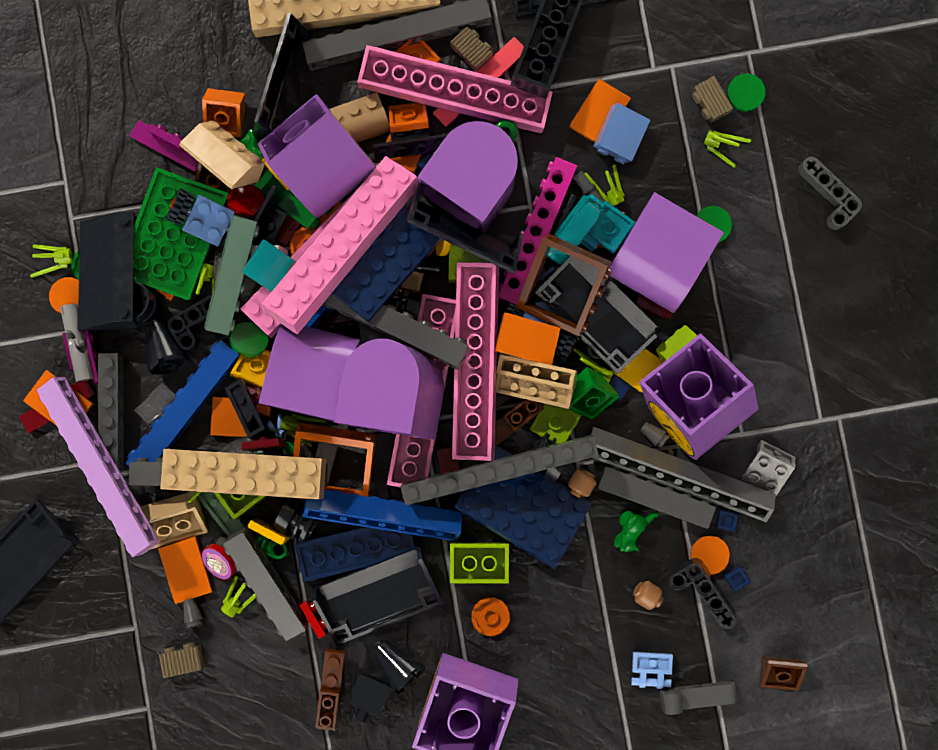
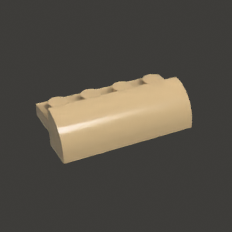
[330,92,390,143]
[496,354,577,409]

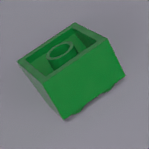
[570,367,619,420]

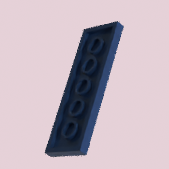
[295,527,415,582]

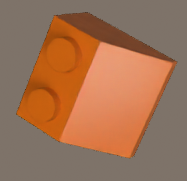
[202,88,246,138]

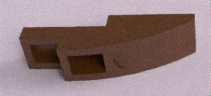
[495,399,545,446]
[315,648,345,731]

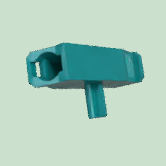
[548,194,606,265]

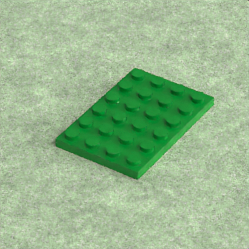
[134,167,229,301]

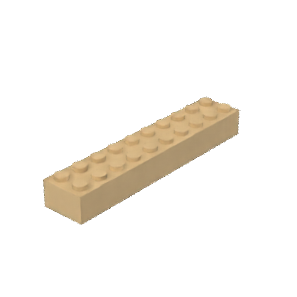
[248,0,440,38]

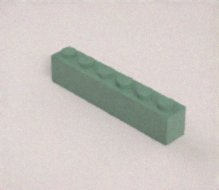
[204,215,259,335]

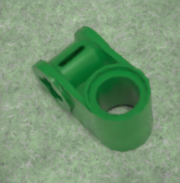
[256,532,290,559]

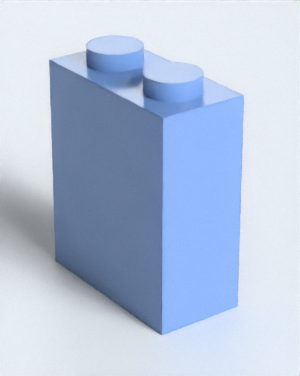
[593,103,650,164]

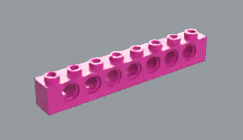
[499,157,577,305]

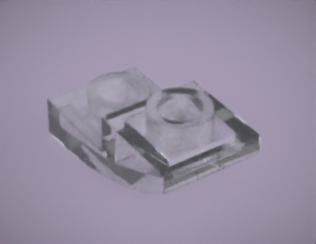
[134,382,175,425]

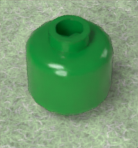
[495,120,518,142]

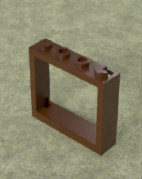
[516,233,612,336]

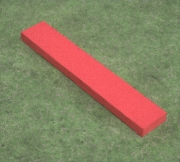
[433,37,524,128]

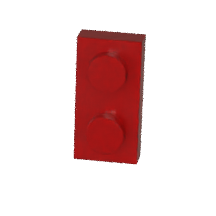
[299,600,328,639]

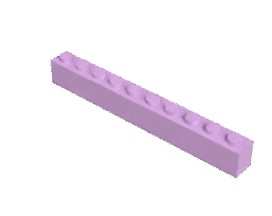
[37,377,160,557]

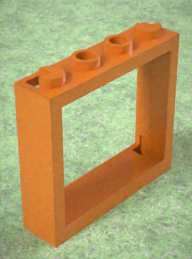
[293,422,377,497]

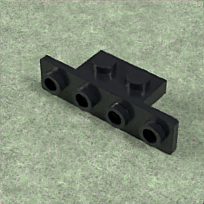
[373,128,448,160]
[252,185,290,246]

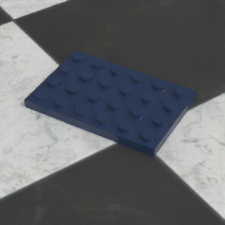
[331,205,442,323]
[454,445,592,569]

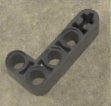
[798,157,862,230]
[660,681,738,715]

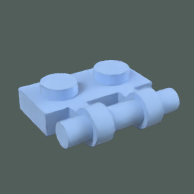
[631,652,673,689]

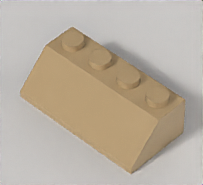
[180,121,265,189]
[140,491,208,549]

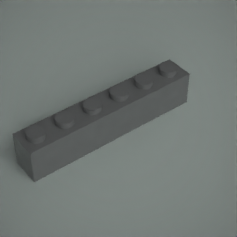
[98,353,124,470]
[597,465,716,529]
[223,527,309,641]

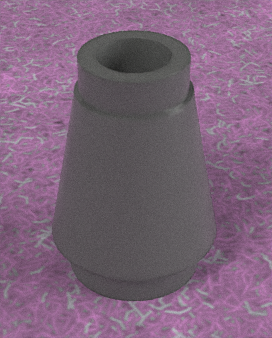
[640,422,670,448]
[183,598,204,629]

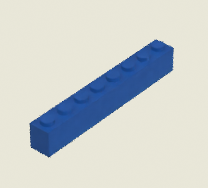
[125,341,240,466]
[303,490,462,541]

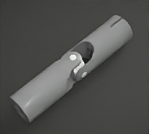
[60,304,94,383]

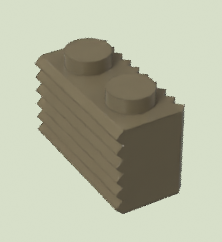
[450,27,493,72]
[692,76,733,123]
[159,642,205,678]

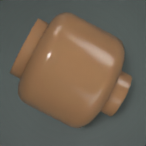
[568,468,597,498]
[633,581,663,610]

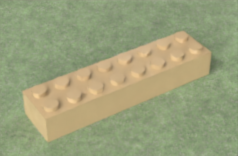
[160,449,326,499]

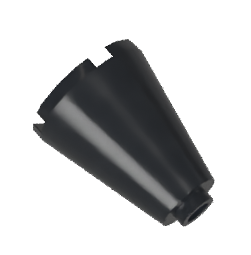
[145,320,186,375]
[373,640,426,695]

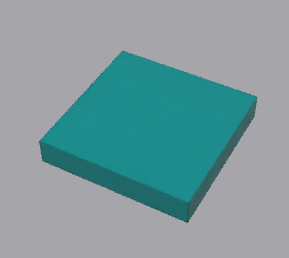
[587,201,636,254]
[241,239,296,292]

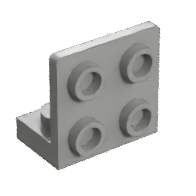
[742,440,796,496]

